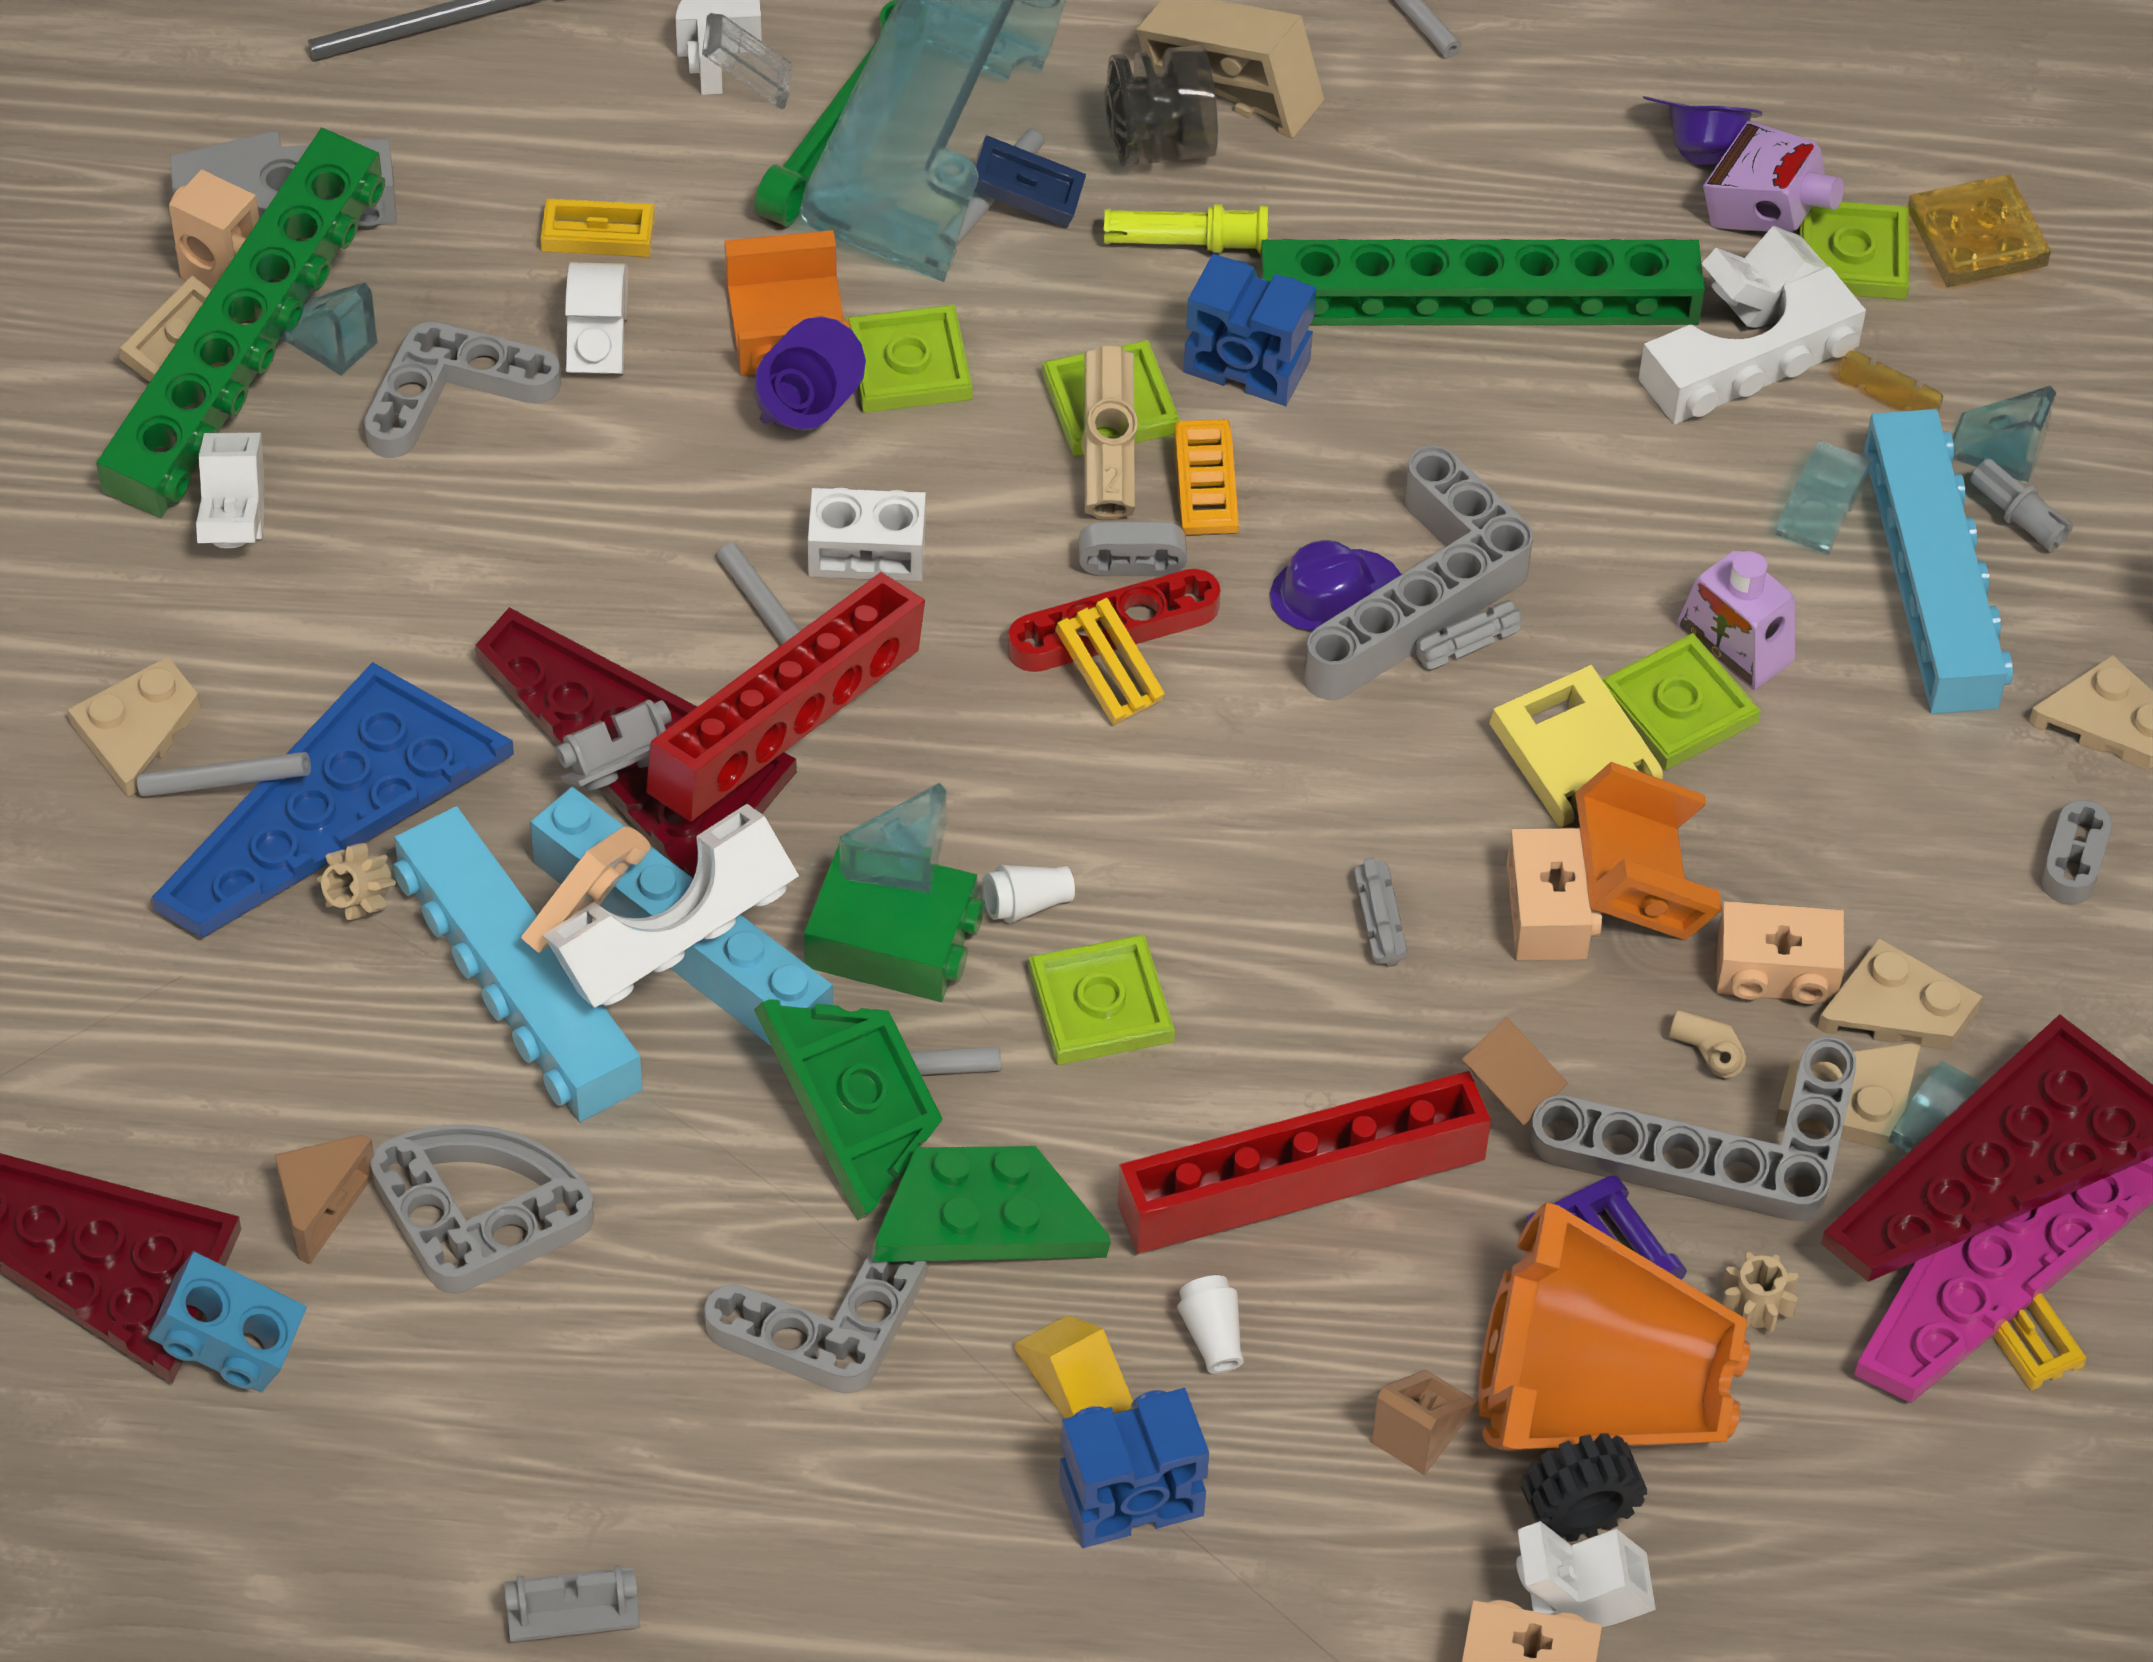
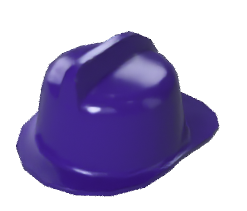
[1643,96,1762,165]
[755,316,866,430]
[1270,540,1402,631]

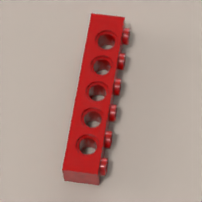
[646,572,925,822]

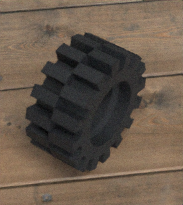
[1521,1433,1647,1542]

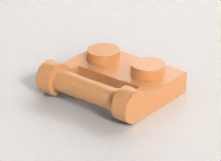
[521,827,651,953]

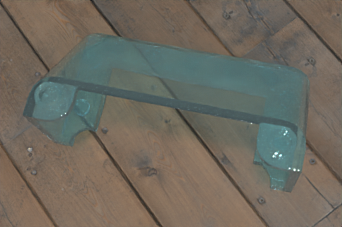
[800,0,1066,282]

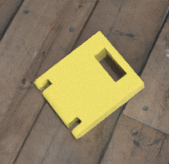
[1489,665,1663,827]

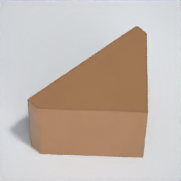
[1462,1016,1568,1125]
[275,1134,374,1265]
[1372,1370,1479,1475]

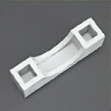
[1638,266,1866,425]
[543,804,799,1008]

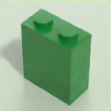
[804,840,985,1002]

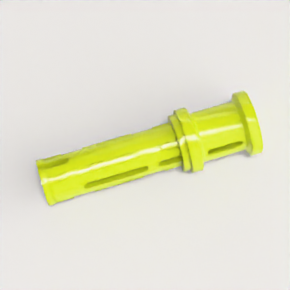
[1104,204,1269,254]

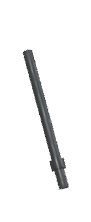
[308,0,536,60]

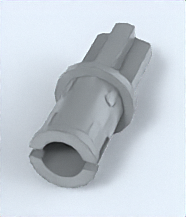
[1970,459,2073,552]

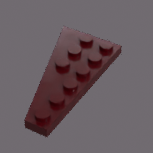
[475,607,797,879]
[1821,1014,2153,1282]
[0,1153,242,1384]

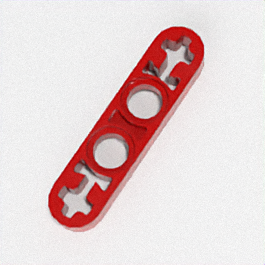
[1008,568,1221,672]

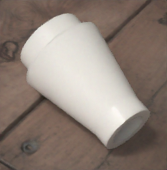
[982,865,1075,923]
[1177,1275,1244,1374]

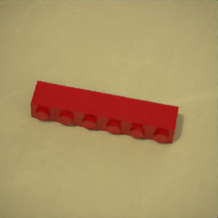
[1117,1071,1491,1254]

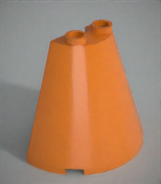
[1478,1202,1750,1451]

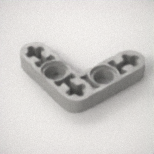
[364,321,561,458]
[704,1245,927,1393]

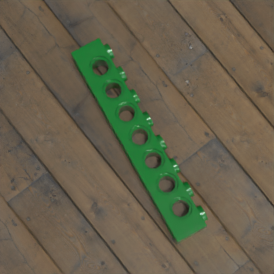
[96,127,385,518]
[1259,239,1705,326]

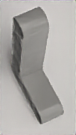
[1304,445,1533,700]
[1531,1036,1856,1221]

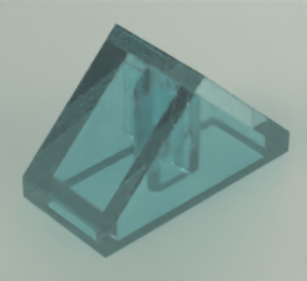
[281,282,378,376]
[1952,385,2056,483]
[840,783,946,893]

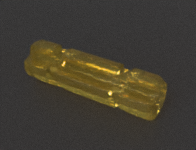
[1838,350,1943,412]

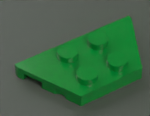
[754,999,943,1221]
[872,1146,1111,1262]

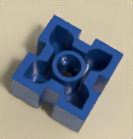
[1184,253,1317,407]
[1059,1387,1209,1548]

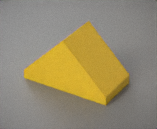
[1015,1315,1133,1419]

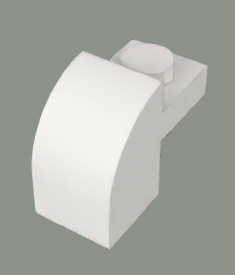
[676,0,762,95]
[1702,226,1828,328]
[565,262,628,374]
[196,433,264,548]
[1516,1521,1656,1627]

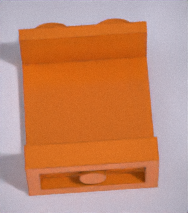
[724,230,850,376]
[1576,762,1722,941]

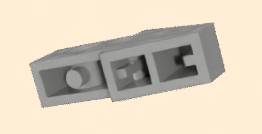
[170,131,397,227]

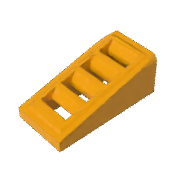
[1173,419,1239,535]

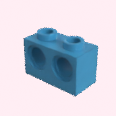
[148,1251,307,1392]

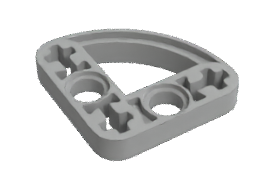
[370,1125,594,1293]

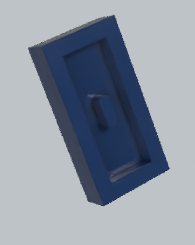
[967,135,1086,228]

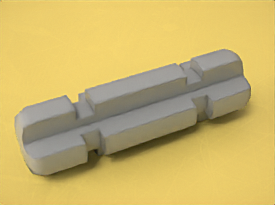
[1415,600,1522,670]
[1354,858,1408,967]

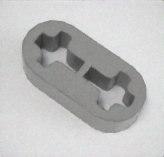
[1078,522,1187,576]
[2042,800,2112,905]

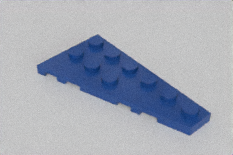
[152,662,514,938]

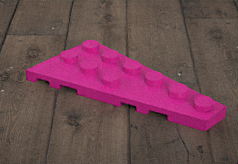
[1854,1157,2153,1403]

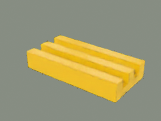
[540,198,655,257]
[1055,598,1165,726]
[1993,1293,2087,1391]

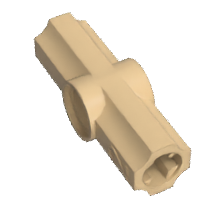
[1081,345,1138,520]

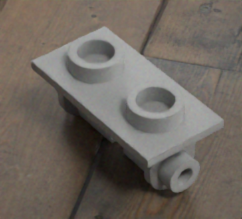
[555,700,672,791]
[504,1565,640,1642]

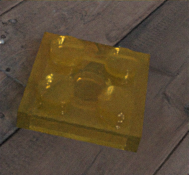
[1907,174,2051,287]

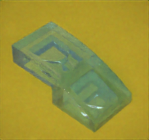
[1776,440,1872,554]
[1888,1060,1984,1153]

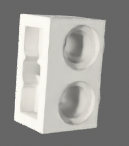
[808,488,926,581]

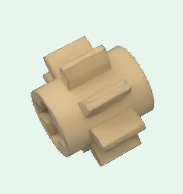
[317,843,396,920]
[1722,1252,1799,1332]

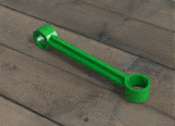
[754,0,933,227]

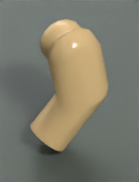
[1669,1009,1746,1078]

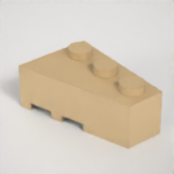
[1136,0,1325,139]

